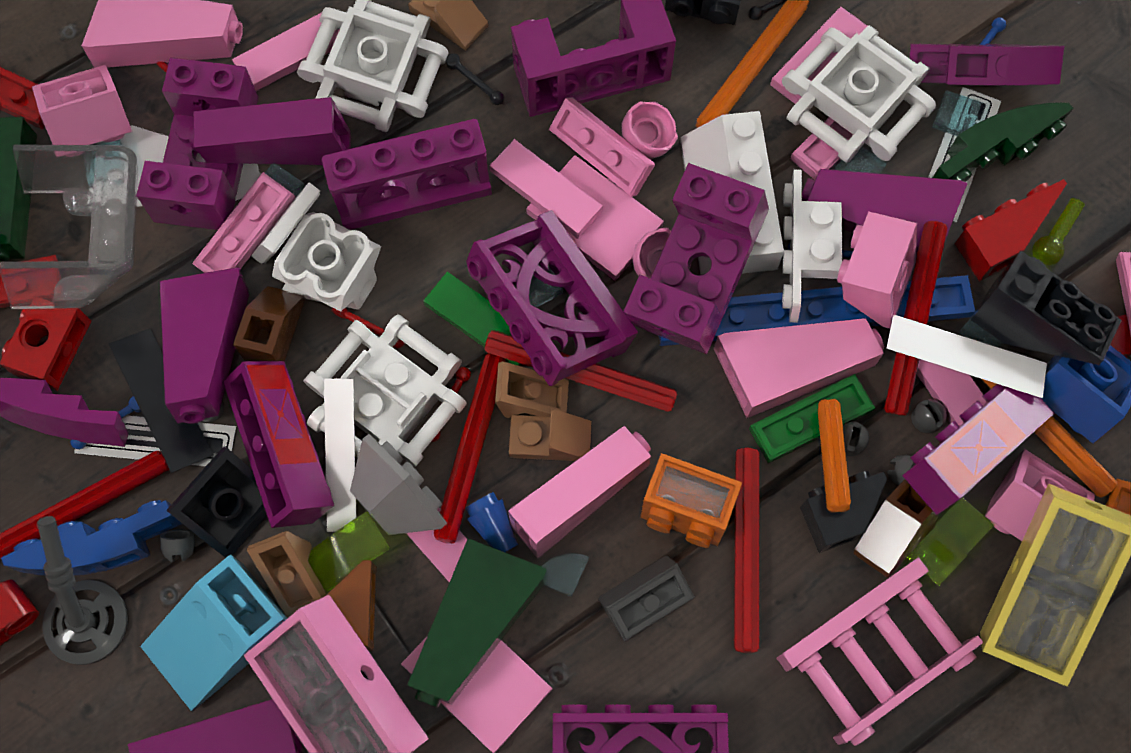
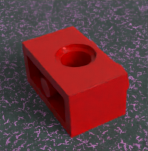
[0,293,91,391]

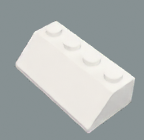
[680,111,784,275]

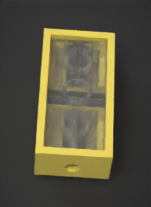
[980,483,1131,687]

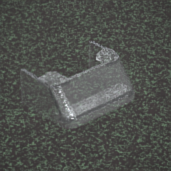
[0,145,138,309]

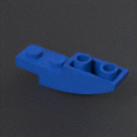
[1,500,182,576]

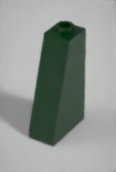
[0,117,37,263]
[407,538,548,708]

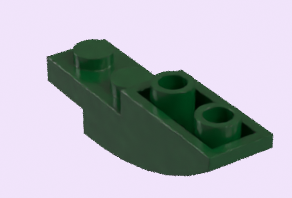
[932,103,1073,182]

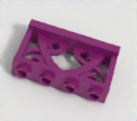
[322,119,492,230]
[466,210,638,386]
[553,705,729,753]

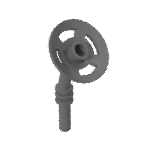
[37,516,128,665]

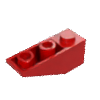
[955,179,1067,281]

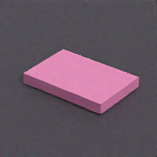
[526,155,664,281]
[401,635,553,753]

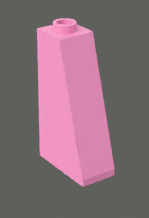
[82,0,243,68]
[714,318,884,418]
[508,426,651,559]

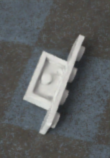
[782,169,842,323]

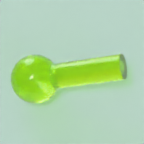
[1032,198,1085,266]

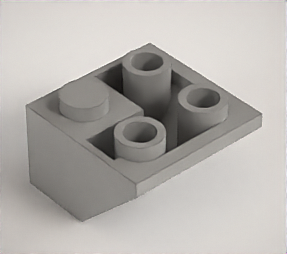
[350,434,447,535]

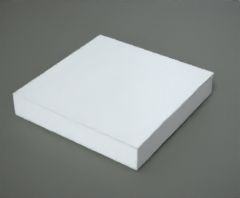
[251,182,320,264]

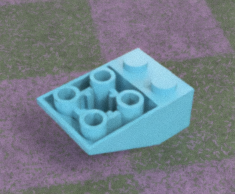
[140,554,288,711]

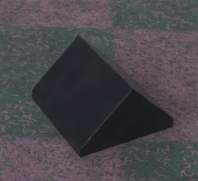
[167,446,267,558]

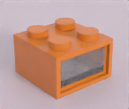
[641,453,742,548]

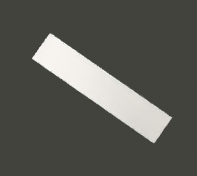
[324,379,357,533]

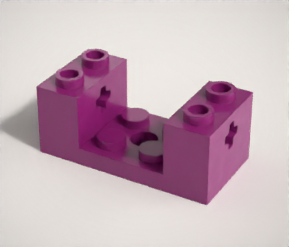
[511,0,676,117]
[136,58,258,230]
[623,163,769,355]

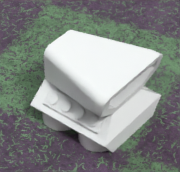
[272,212,381,312]

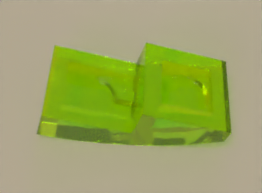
[907,497,994,586]
[308,511,391,593]

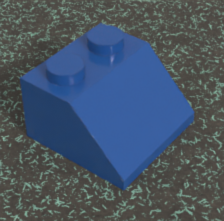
[1041,345,1131,443]

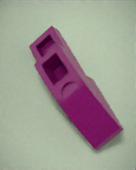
[909,43,1064,85]

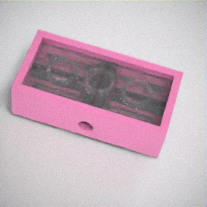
[244,595,429,753]

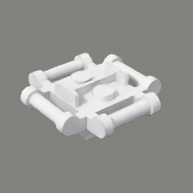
[297,0,449,132]
[782,25,936,163]
[303,314,467,467]

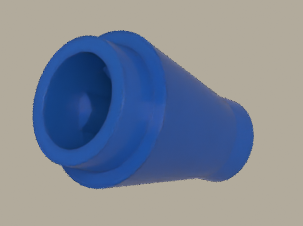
[465,492,518,552]

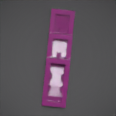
[0,378,129,447]

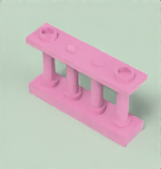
[777,557,984,746]

